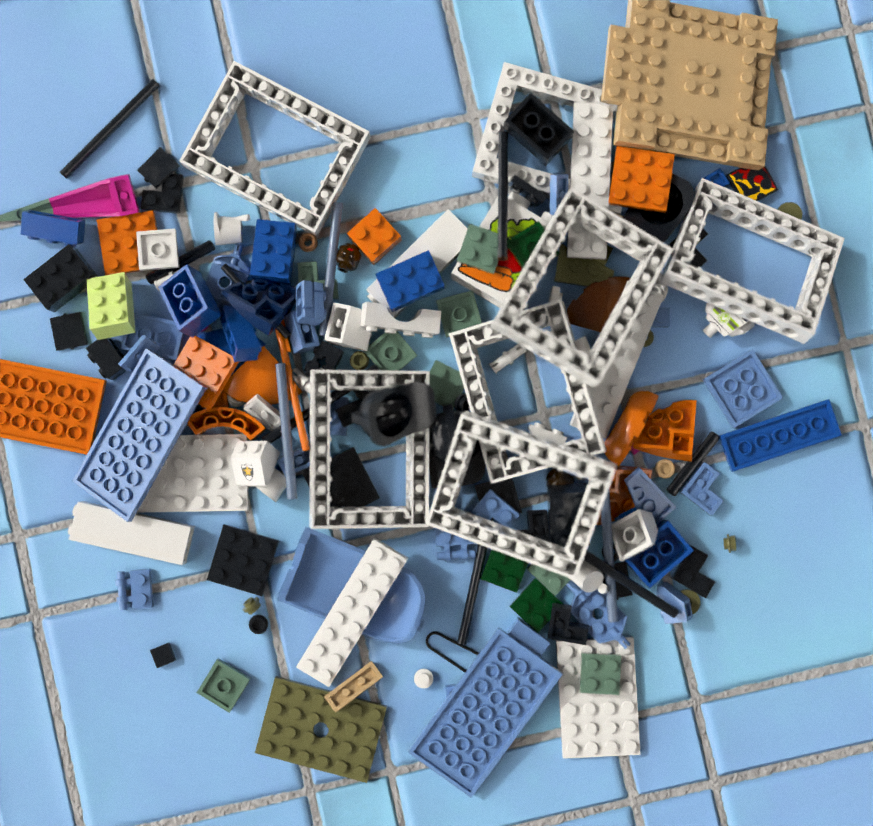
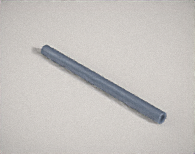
[319,202,343,336]
[275,363,297,500]
[601,488,618,622]

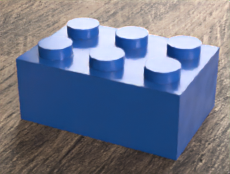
[250,219,298,285]
[375,250,445,312]
[158,264,221,338]
[624,520,694,589]

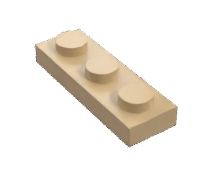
[324,661,383,713]

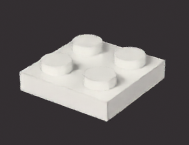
[136,228,179,271]

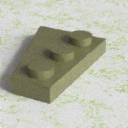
[554,244,614,287]

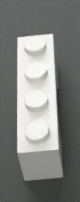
[360,302,441,338]

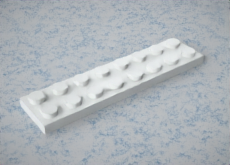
[567,102,613,259]
[569,281,664,439]
[296,538,408,687]

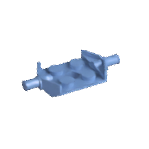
[206,243,250,325]
[566,580,631,649]

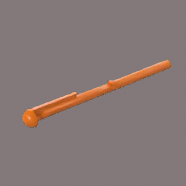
[275,320,310,451]

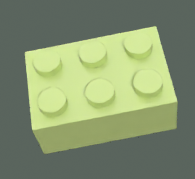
[87,272,136,340]

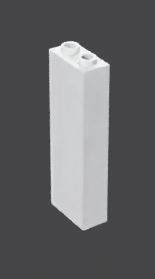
[366,209,468,318]
[68,501,195,565]

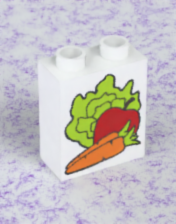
[451,192,565,308]

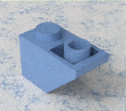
[656,582,693,624]

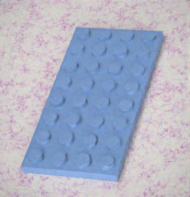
[73,348,207,522]
[408,627,563,798]

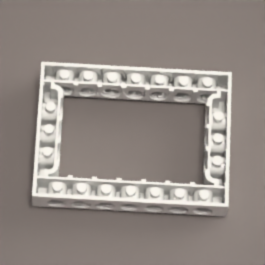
[179,61,371,237]
[472,62,622,215]
[660,178,845,344]
[490,188,673,388]
[449,299,607,484]
[309,370,430,529]
[426,411,617,580]

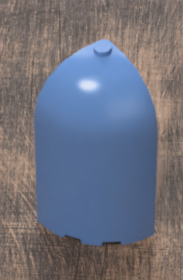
[277,527,426,644]

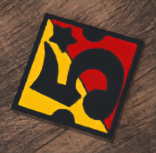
[726,166,779,201]

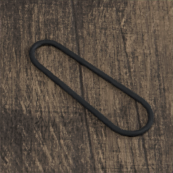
[426,632,479,672]

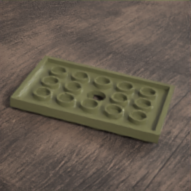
[255,676,387,783]

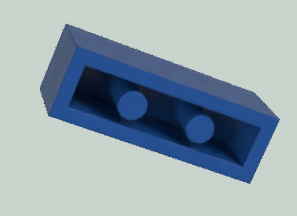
[20,210,86,247]
[220,305,262,362]

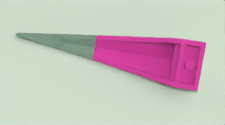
[0,174,140,222]

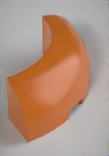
[604,391,659,466]
[187,407,266,441]

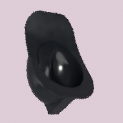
[623,173,694,242]
[351,382,436,446]
[429,404,486,486]

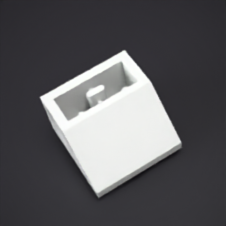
[324,303,372,351]

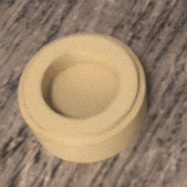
[655,459,675,478]

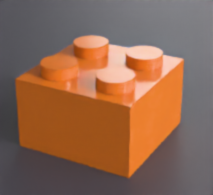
[347,208,402,265]

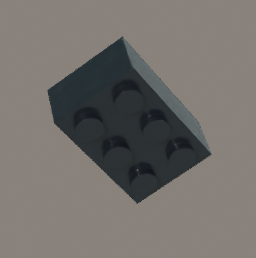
[503,93,575,166]
[23,244,98,313]
[547,483,590,547]

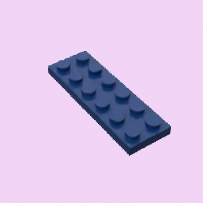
[719,399,842,472]

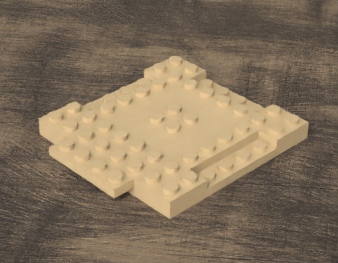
[601,0,778,171]

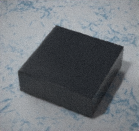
[150,642,176,668]

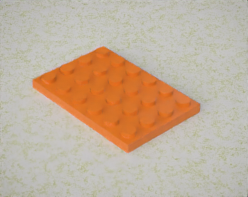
[0,359,107,455]

